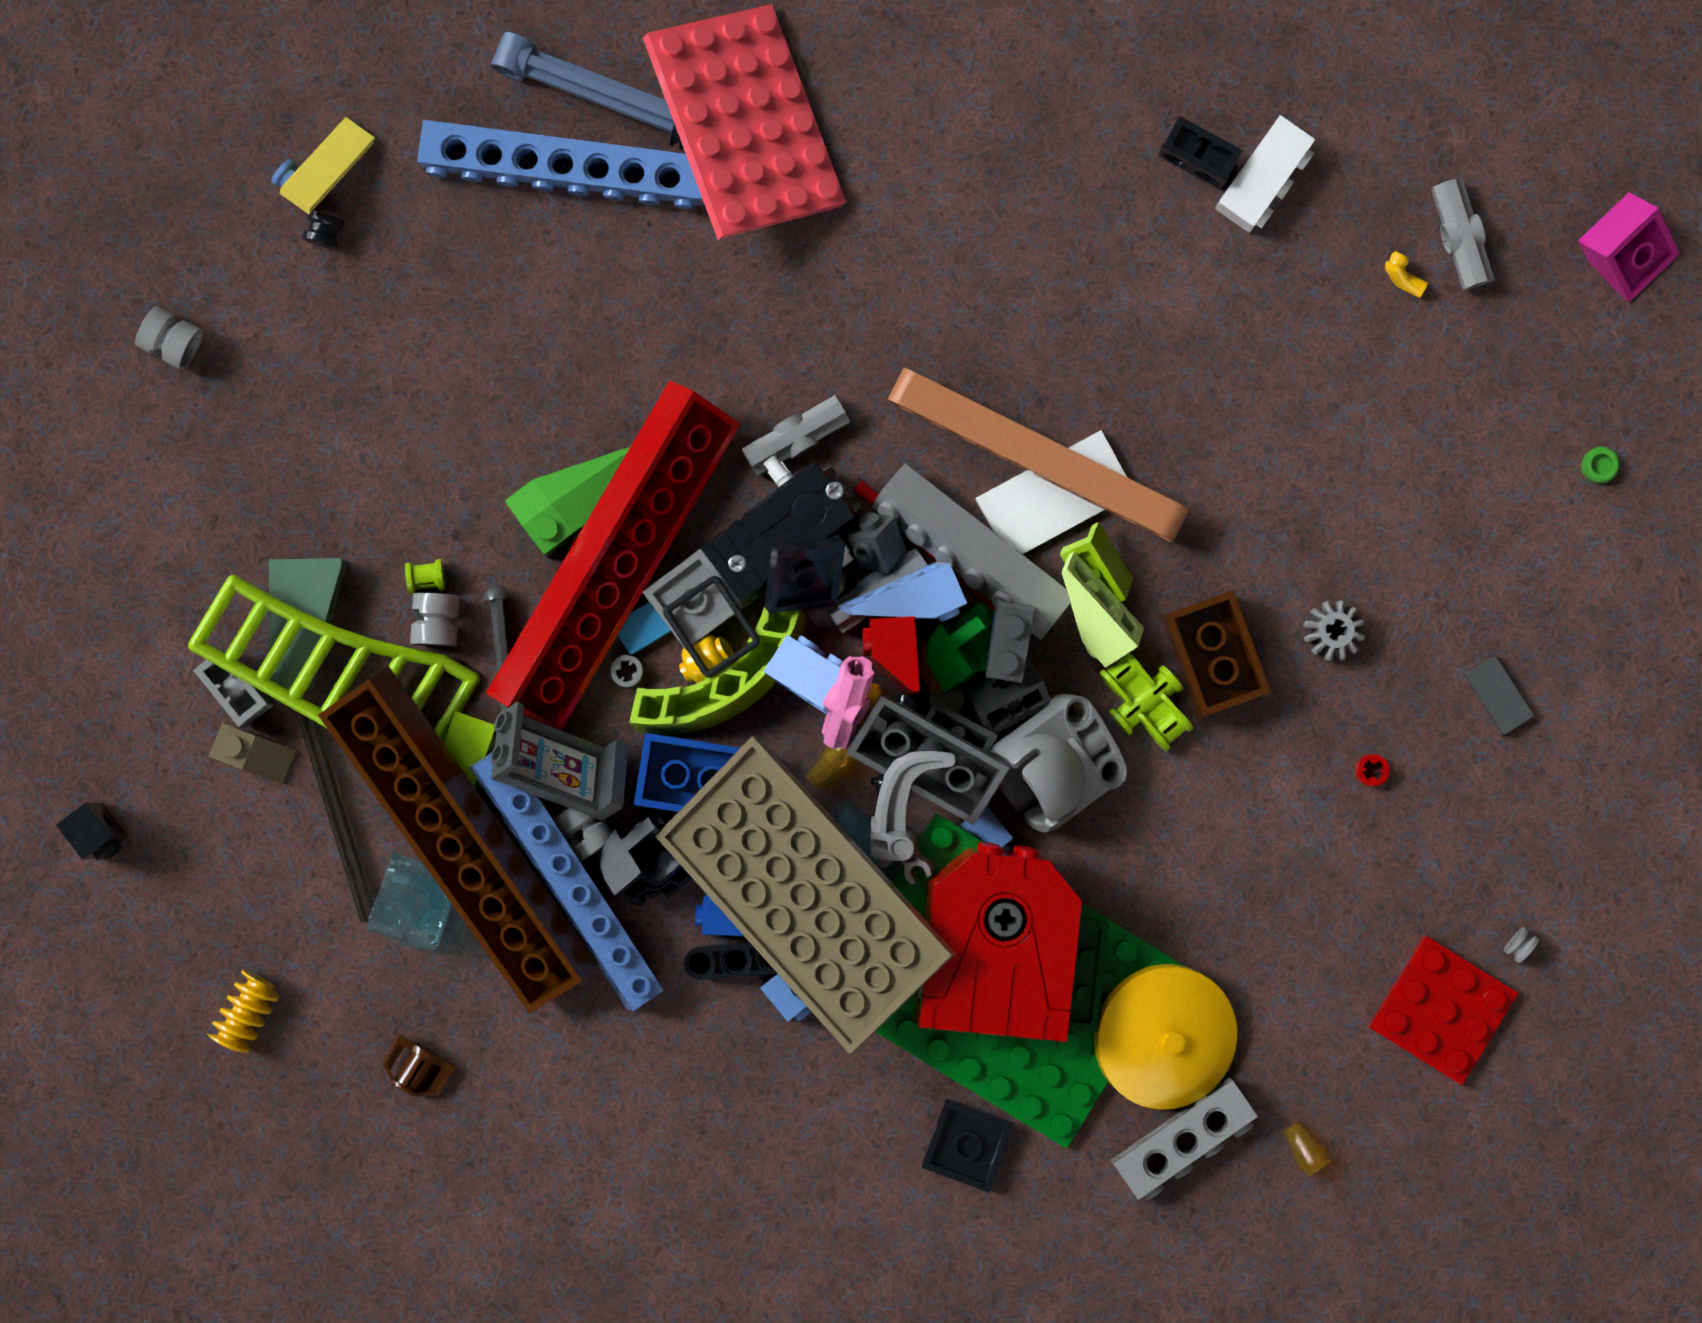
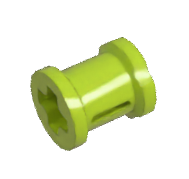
[405,559,446,595]

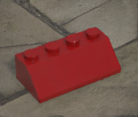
[862,616,920,697]

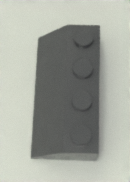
[846,693,1011,825]

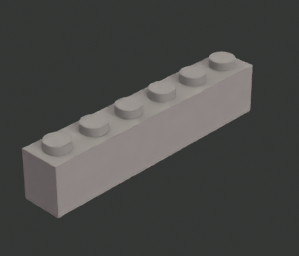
[871,463,1070,640]

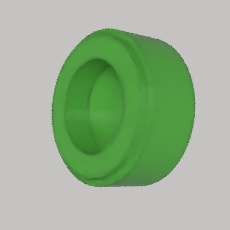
[1581,447,1620,483]

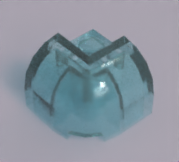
[365,852,452,950]

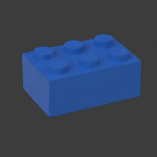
[634,733,740,812]

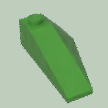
[505,447,630,558]

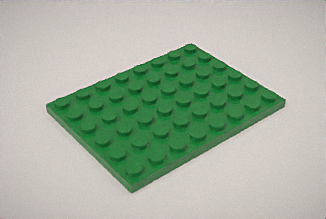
[876,812,1180,1149]

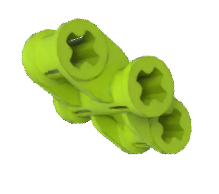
[1098,652,1193,752]

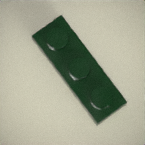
[1068,918,1109,1032]

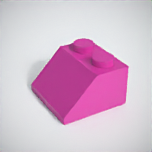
[1578,192,1680,302]

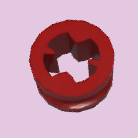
[1355,754,1390,786]

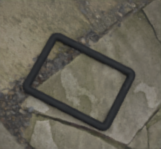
[663,576,760,677]

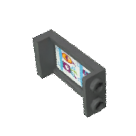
[491,702,628,821]

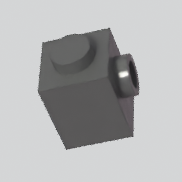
[847,513,907,573]

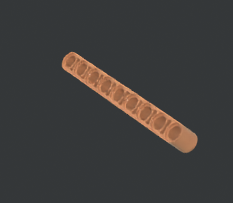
[887,368,1189,542]

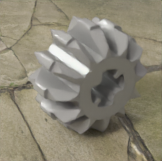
[1303,600,1365,661]

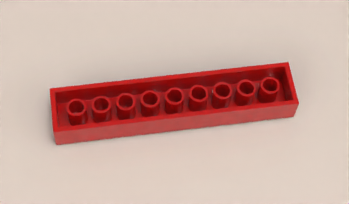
[486,380,741,731]

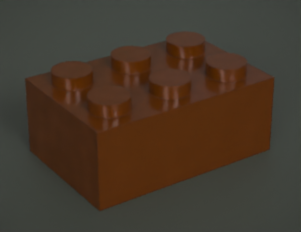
[1161,590,1271,718]

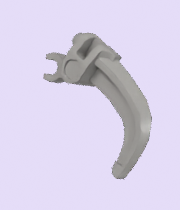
[870,751,957,885]

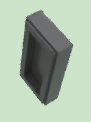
[1463,655,1534,735]

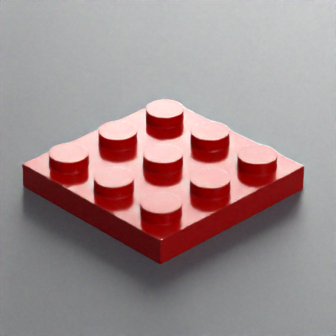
[1368,935,1518,1085]

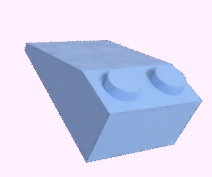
[838,562,967,622]

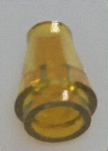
[805,746,857,790]
[1282,1121,1332,1177]

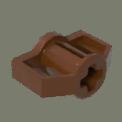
[381,1033,455,1097]

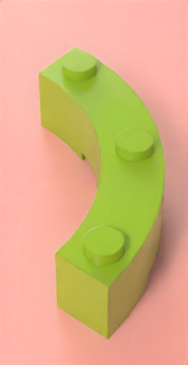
[629,607,807,735]

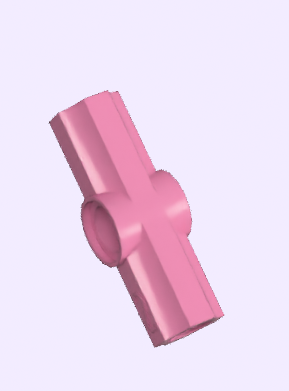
[822,656,874,749]

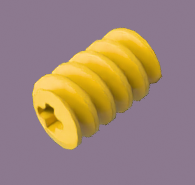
[207,969,280,1053]

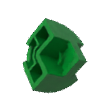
[927,602,994,693]

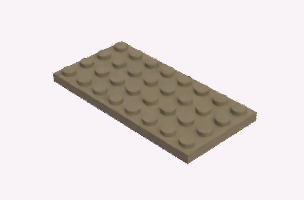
[655,735,956,1054]

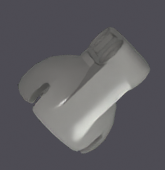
[989,693,1127,832]

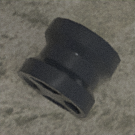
[302,211,345,250]

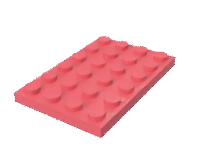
[643,4,846,240]

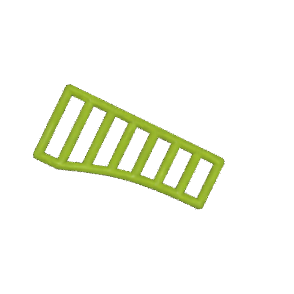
[188,575,480,743]

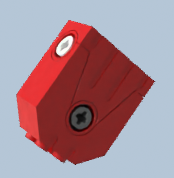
[913,842,1082,1042]

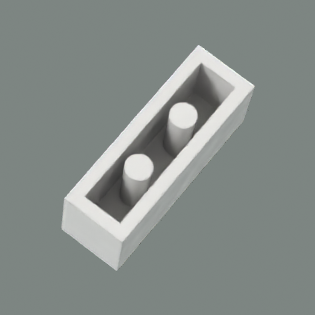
[1215,115,1315,233]

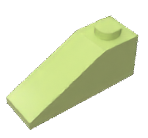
[1062,551,1144,668]

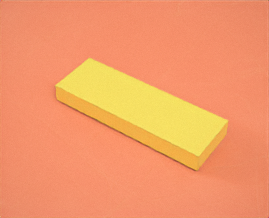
[280,117,375,214]

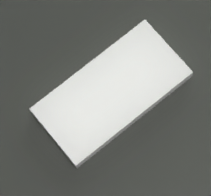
[975,430,1127,555]

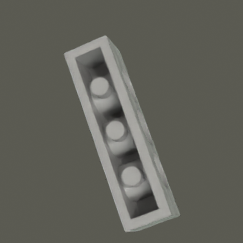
[1111,1078,1258,1200]

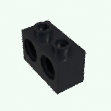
[1158,116,1243,190]

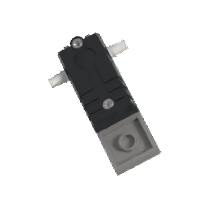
[643,455,861,650]

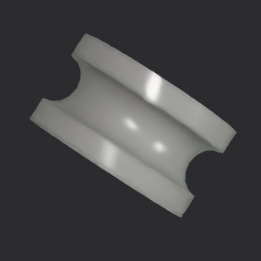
[610,655,644,688]
[1504,927,1539,963]

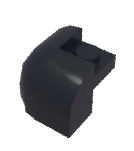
[600,816,692,906]

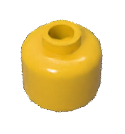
[679,634,734,683]

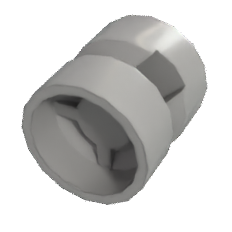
[135,306,203,370]
[410,593,460,647]
[553,808,613,863]

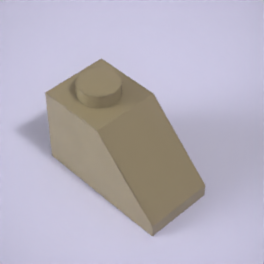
[208,723,297,784]

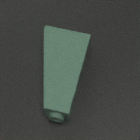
[269,558,347,690]

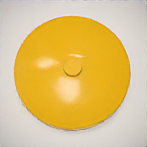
[1094,964,1237,1109]

